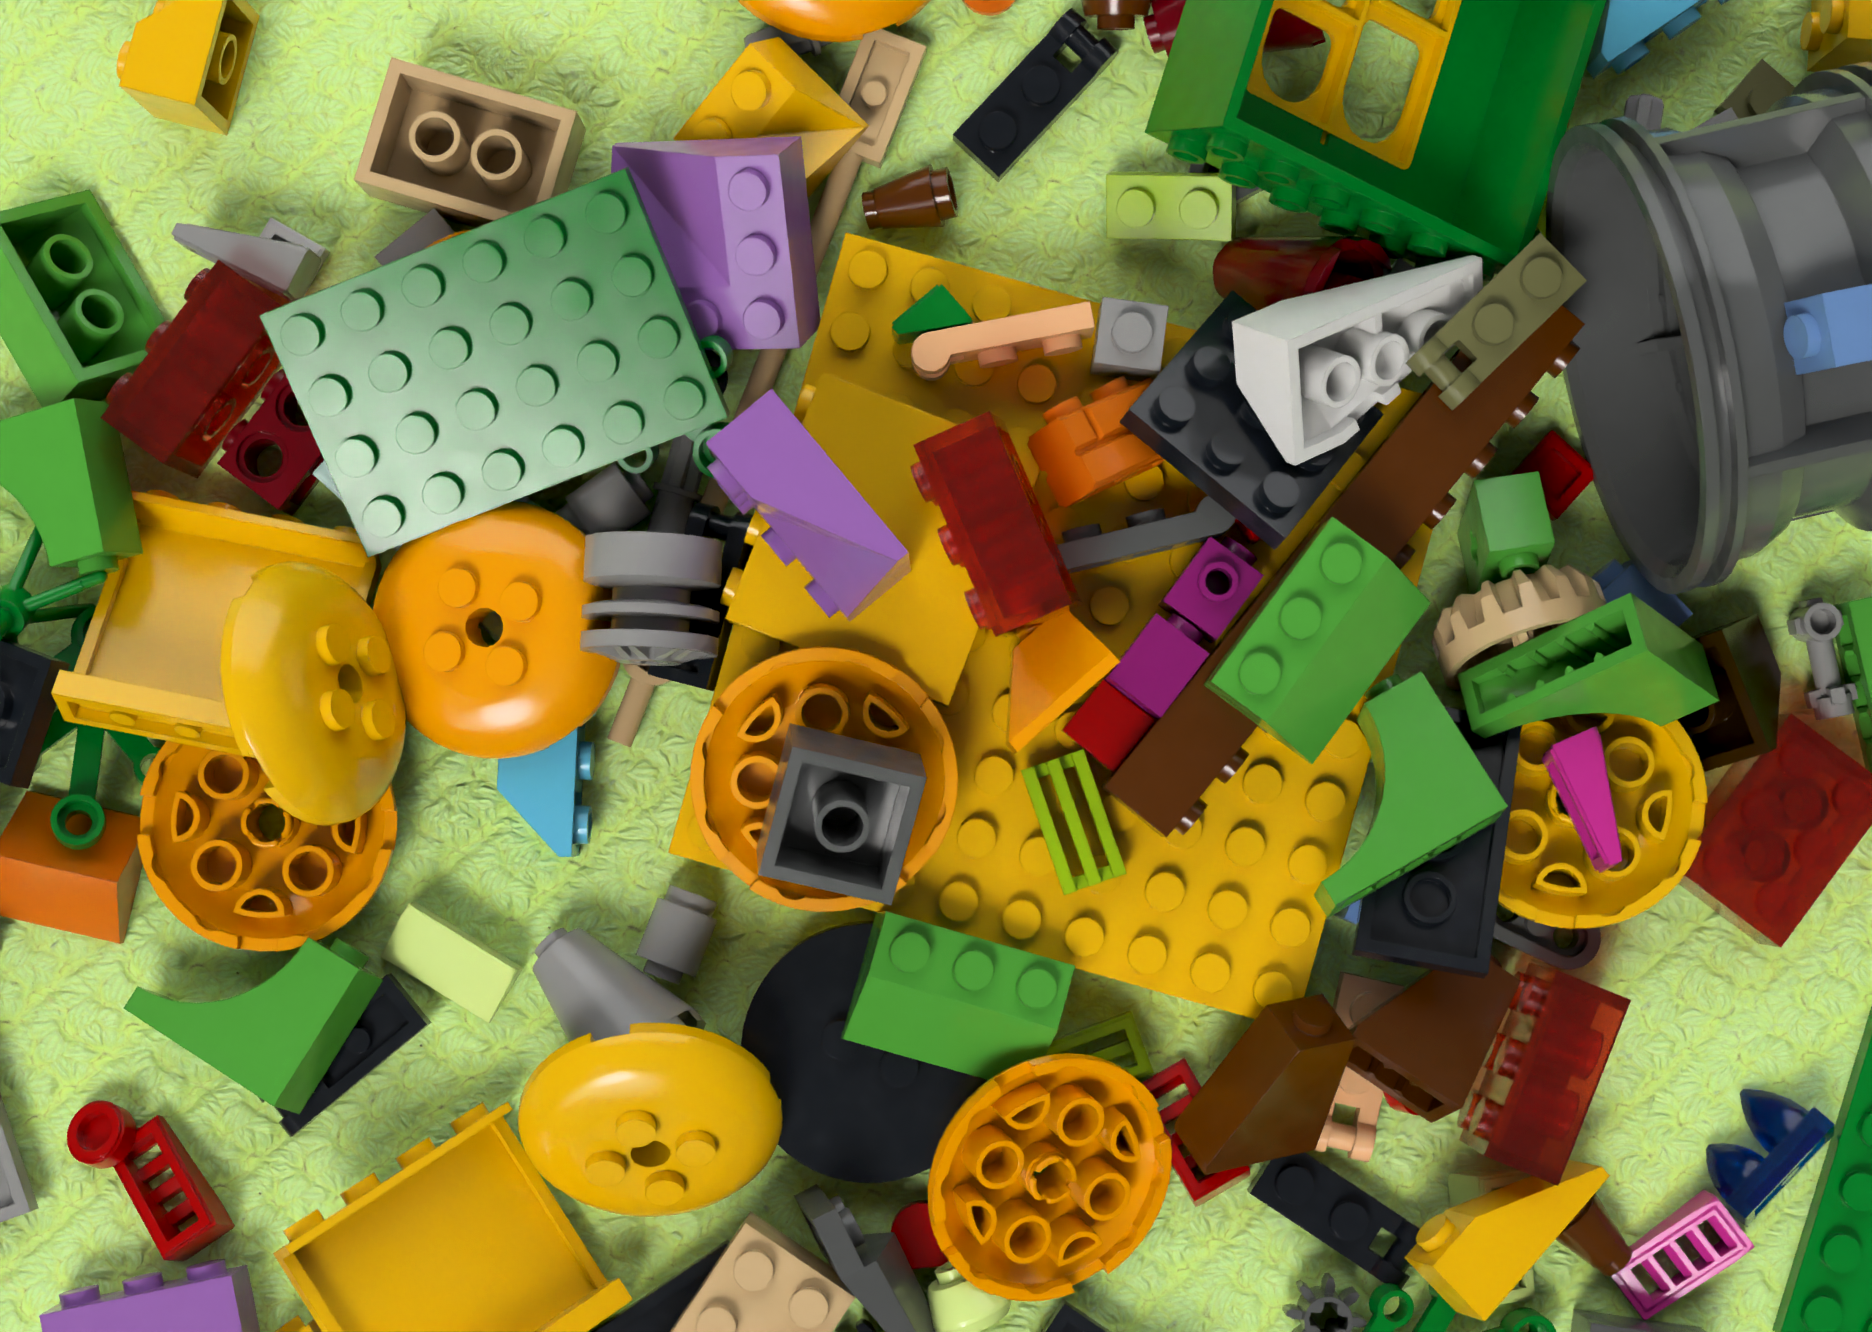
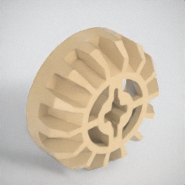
[1431,564,1607,692]

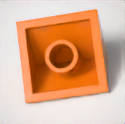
[0,791,143,944]

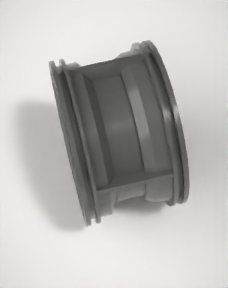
[1546,62,1872,594]

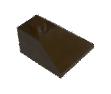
[1677,614,1781,772]

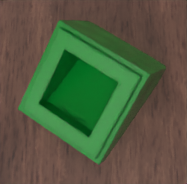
[892,284,973,345]

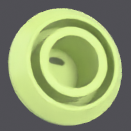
[928,1262,1012,1332]

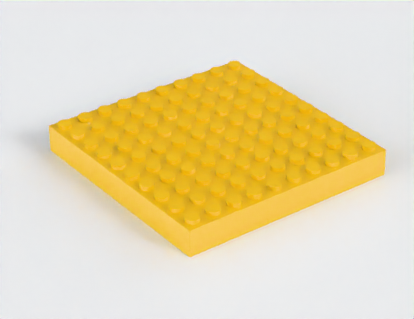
[668,232,1433,1019]

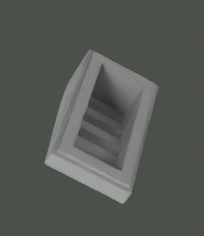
[171,223,321,302]

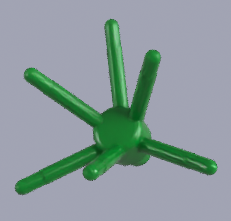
[0,526,108,644]

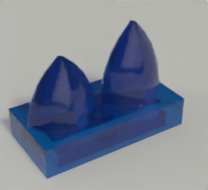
[1706,1089,1835,1227]

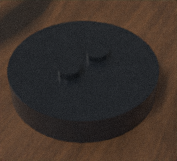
[741,921,988,1183]

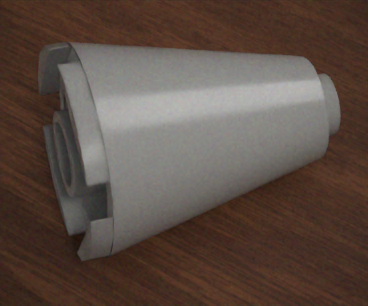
[533,928,706,1042]

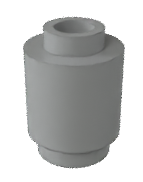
[556,462,654,535]
[636,885,718,985]

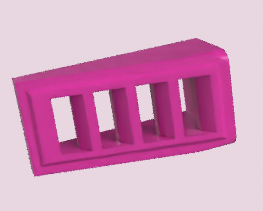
[1542,726,1622,873]
[1610,1190,1755,1321]

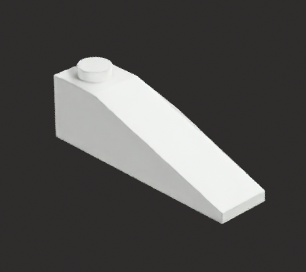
[1232,255,1483,466]

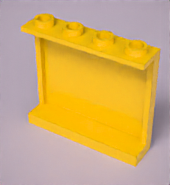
[720,372,1041,708]
[51,490,382,758]
[273,1101,633,1332]

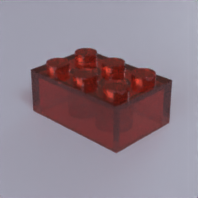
[100,260,282,479]
[910,411,1083,637]
[1676,713,1872,947]
[1457,962,1631,1186]

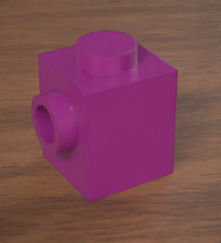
[1158,536,1264,643]
[1104,613,1209,719]

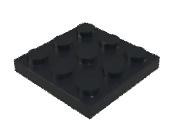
[1120,290,1384,550]

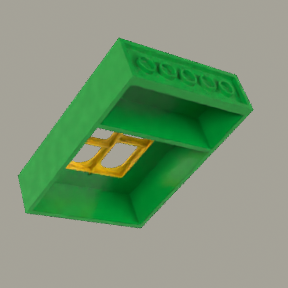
[1145,0,1606,282]

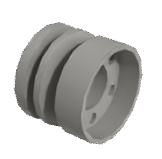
[580,531,723,666]

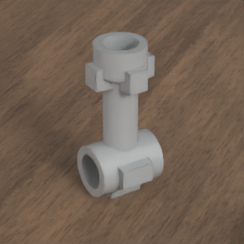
[1787,597,1858,720]

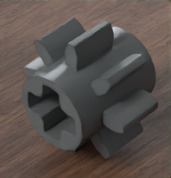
[1282,1273,1367,1332]

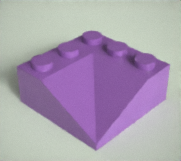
[611,136,821,350]
[706,388,911,622]

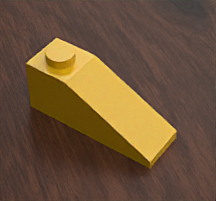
[1404,1160,1610,1321]

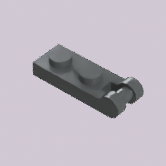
[1051,496,1235,577]

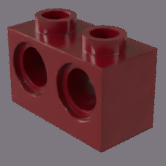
[217,369,324,516]

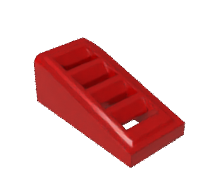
[1141,1058,1250,1207]
[113,1115,235,1261]

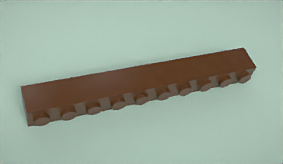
[1101,305,1585,838]

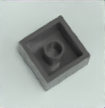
[756,723,927,905]

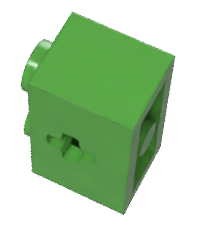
[1457,471,1555,594]

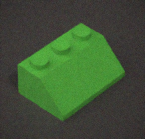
[0,189,183,408]
[1203,517,1431,764]
[841,911,1075,1080]

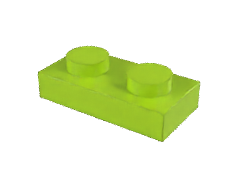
[1106,172,1236,241]

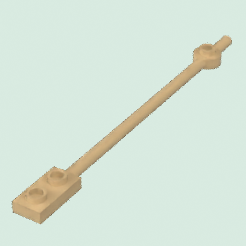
[607,29,926,747]

